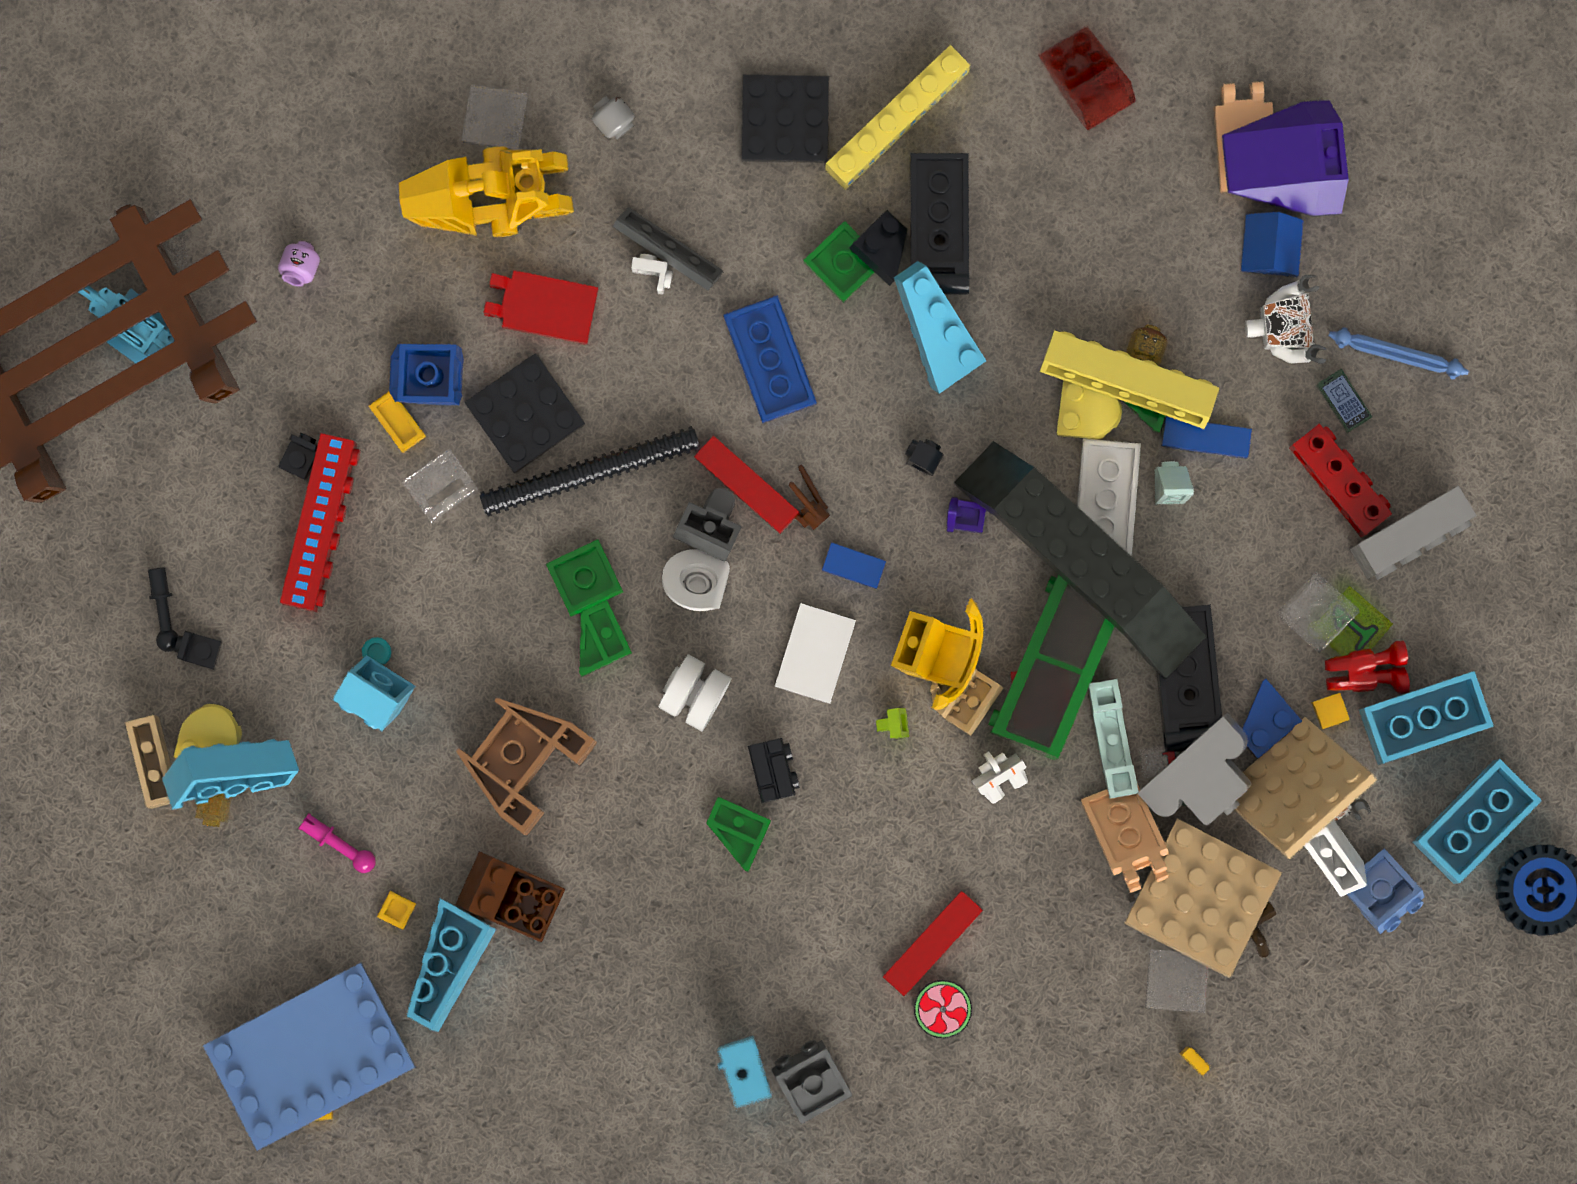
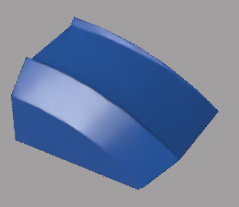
[389,344,464,405]

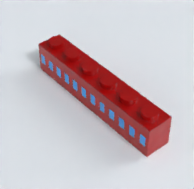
[280,433,361,612]

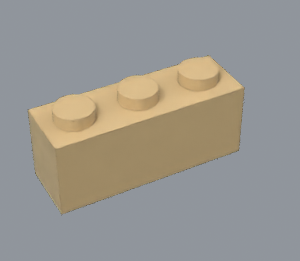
[125,715,171,809]

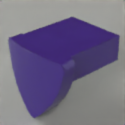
[946,497,986,534]

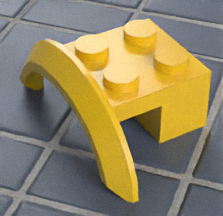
[891,598,984,710]

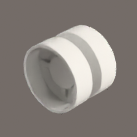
[659,654,732,732]

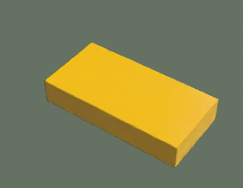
[369,391,426,453]

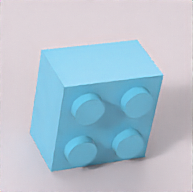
[333,655,416,731]

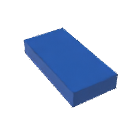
[822,542,886,589]

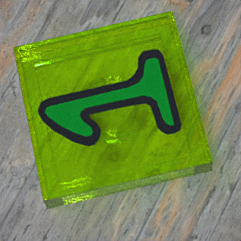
[1311,586,1393,656]

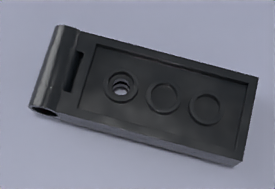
[910,153,969,295]
[1156,604,1222,752]

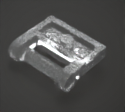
[402,449,480,525]

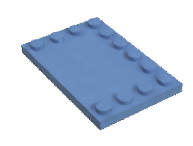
[203,963,415,1151]

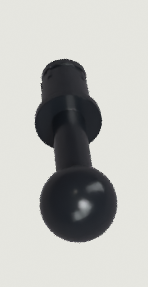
[147,567,179,652]

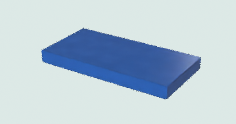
[723,295,817,423]

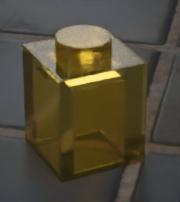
[195,793,232,827]

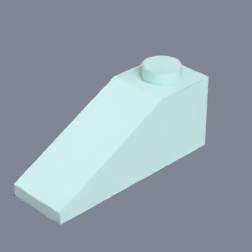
[1155,461,1194,504]

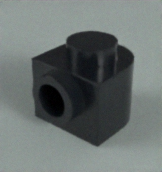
[905,439,944,476]

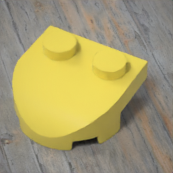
[1057,380,1122,440]
[174,704,242,758]

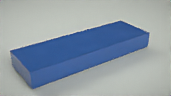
[1161,417,1252,459]

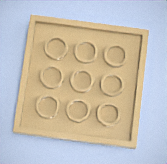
[1234,717,1377,859]
[1124,819,1282,978]

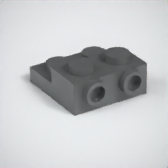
[771,1040,853,1124]

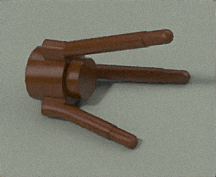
[789,465,830,530]

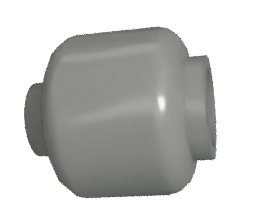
[592,96,634,139]

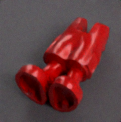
[1325,640,1410,694]

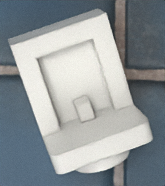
[631,254,673,295]

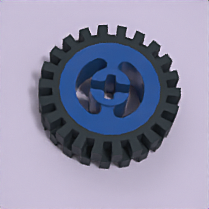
[1495,844,1577,936]

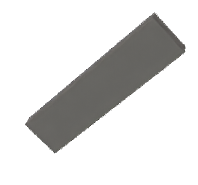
[613,207,723,291]

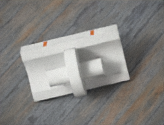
[972,751,1028,804]

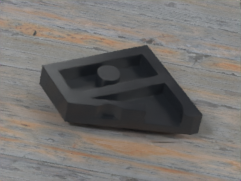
[849,210,908,286]

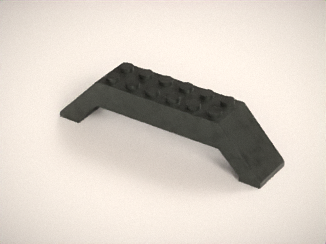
[954,441,1206,679]

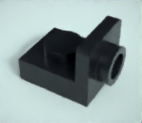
[278,433,317,480]
[174,631,222,670]

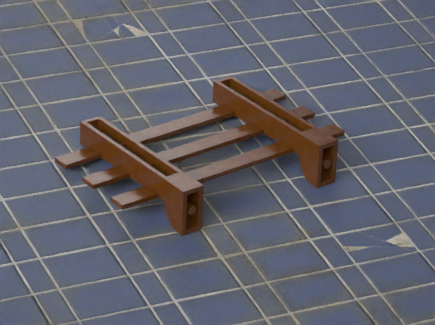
[0,199,258,503]

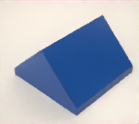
[1241,212,1303,277]

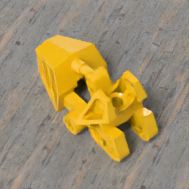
[399,147,574,237]

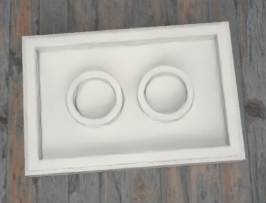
[775,603,856,704]

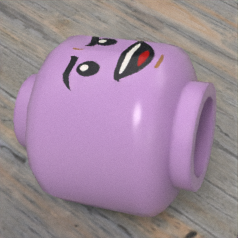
[278,241,320,286]

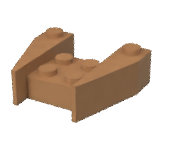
[456,698,597,836]

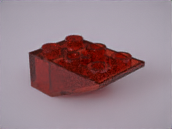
[1038,26,1136,131]

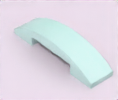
[1089,679,1139,799]

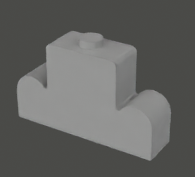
[1137,713,1251,825]

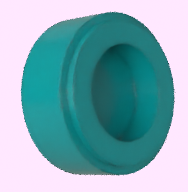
[362,637,392,665]

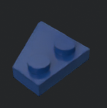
[1242,679,1302,759]

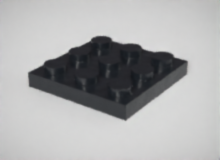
[741,74,829,163]
[464,353,585,474]

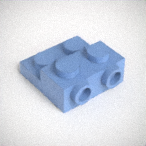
[1346,848,1425,934]

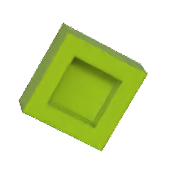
[876,708,909,739]

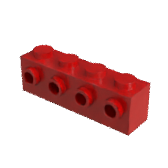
[1289,423,1392,538]

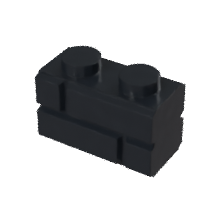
[748,738,800,804]

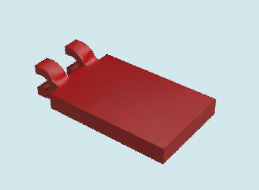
[483,270,599,345]

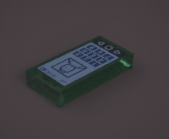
[1316,369,1372,433]

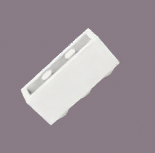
[1304,819,1367,896]

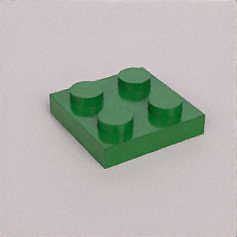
[803,221,875,303]
[546,539,623,617]

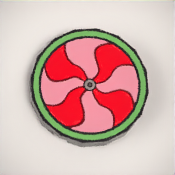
[914,980,972,1038]

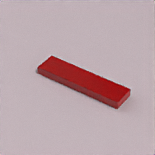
[694,435,799,534]
[883,891,983,996]

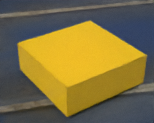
[1311,693,1350,730]
[377,891,416,930]
[1179,1046,1210,1076]

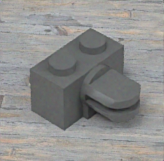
[672,488,742,562]

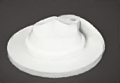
[662,549,730,611]

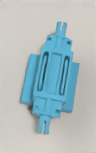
[78,286,182,366]

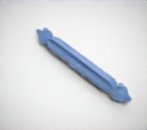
[1328,327,1469,379]

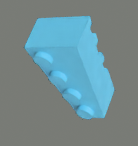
[894,261,986,394]
[162,739,299,809]
[407,898,496,1032]

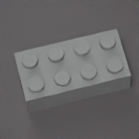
[1350,486,1477,580]

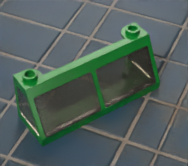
[988,575,1114,760]

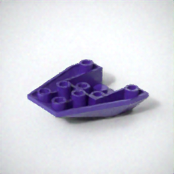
[1222,100,1349,216]

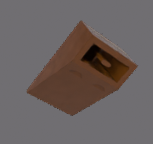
[455,851,565,942]

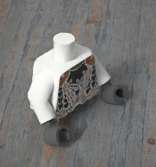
[1245,274,1327,364]

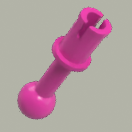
[298,813,376,873]

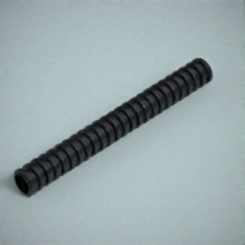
[480,426,700,517]

